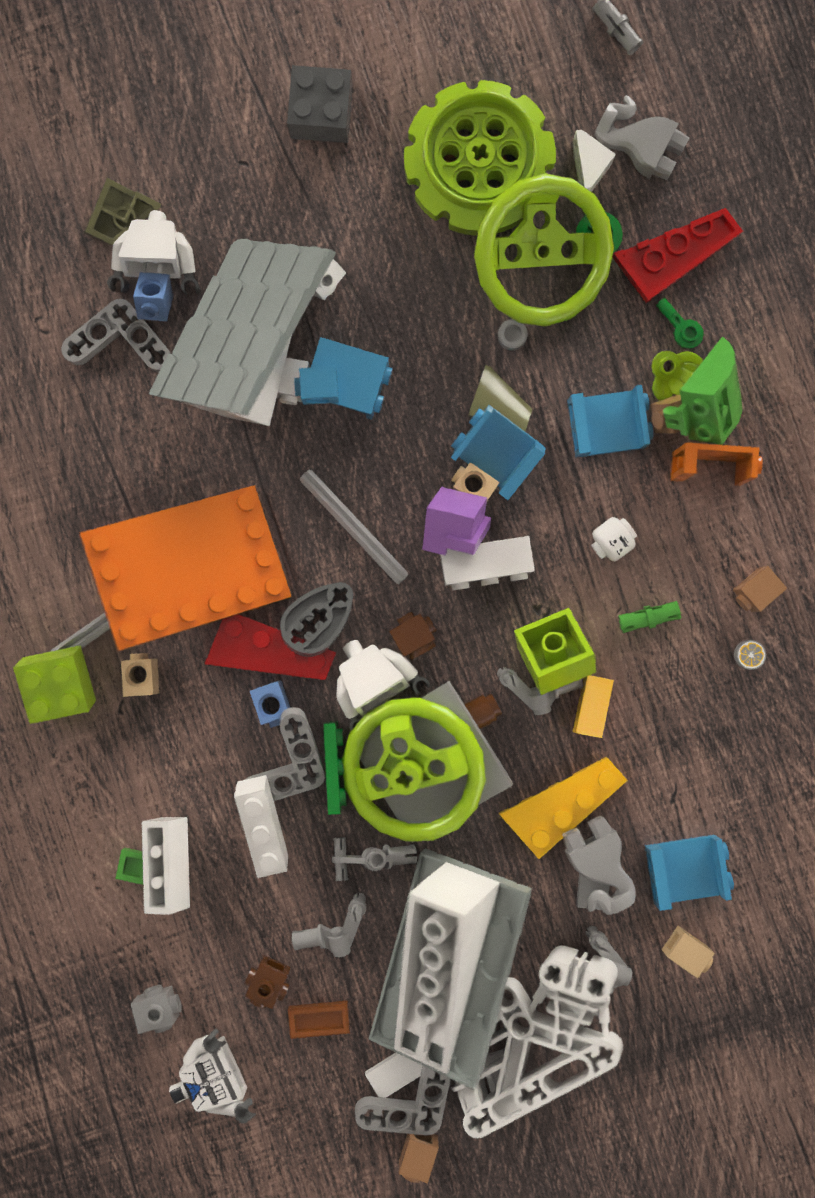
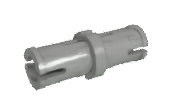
[592,0,644,55]

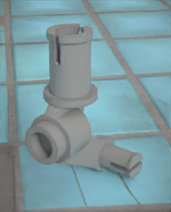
[497,667,583,715]
[332,837,417,881]
[292,893,366,957]
[586,926,632,1016]

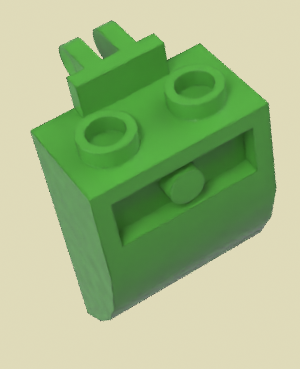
[663,336,742,445]

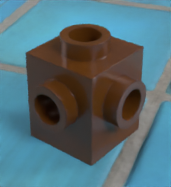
[244,955,291,1009]

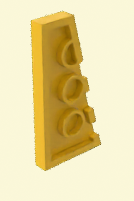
[499,757,628,859]

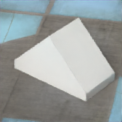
[572,130,616,192]

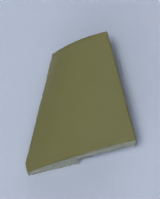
[468,365,532,431]

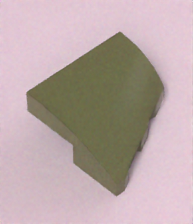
[84,178,161,246]

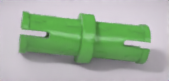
[618,601,681,633]

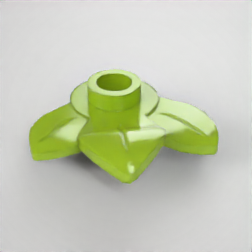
[651,351,703,401]

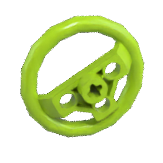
[474,174,614,327]
[341,698,486,842]

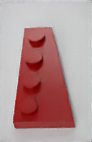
[612,208,743,303]
[205,614,337,680]

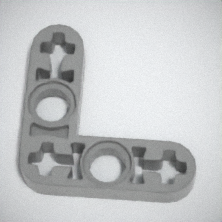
[61,299,171,373]
[245,707,325,801]
[355,1065,450,1135]

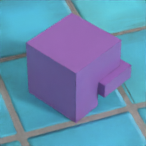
[422,487,491,555]

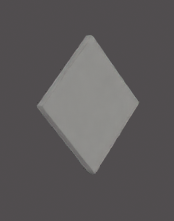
[360,681,513,843]

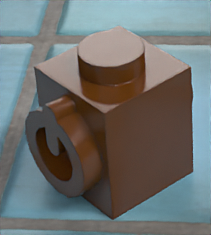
[389,612,437,660]

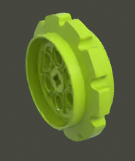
[404,80,556,236]

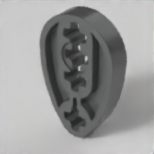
[280,582,354,657]

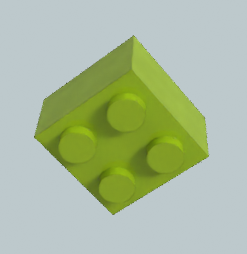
[514,608,596,695]
[13,645,96,724]

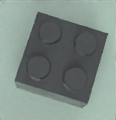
[287,65,353,143]

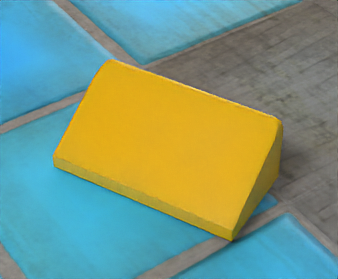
[573,675,614,738]

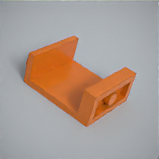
[670,442,763,486]

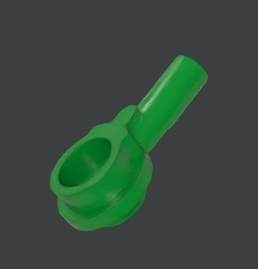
[656,297,704,349]

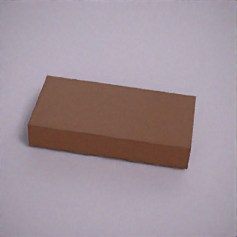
[288,1000,350,1039]

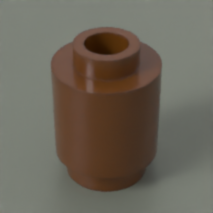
[464,694,502,729]

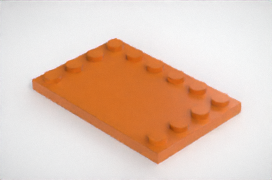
[80,485,292,651]

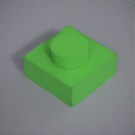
[115,847,143,885]

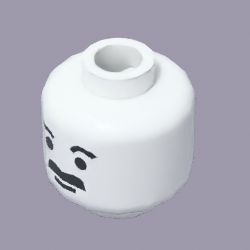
[591,517,637,561]

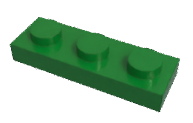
[324,721,347,815]

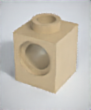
[451,462,500,501]
[121,653,159,697]
[661,926,715,978]

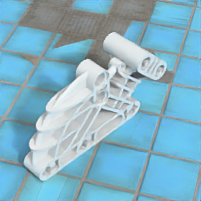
[451,945,623,1138]

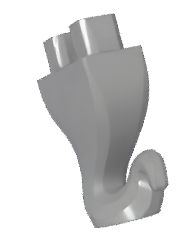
[595,95,689,180]
[562,816,636,915]

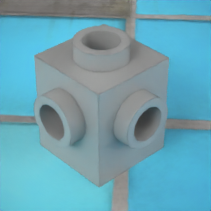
[131,985,182,1034]

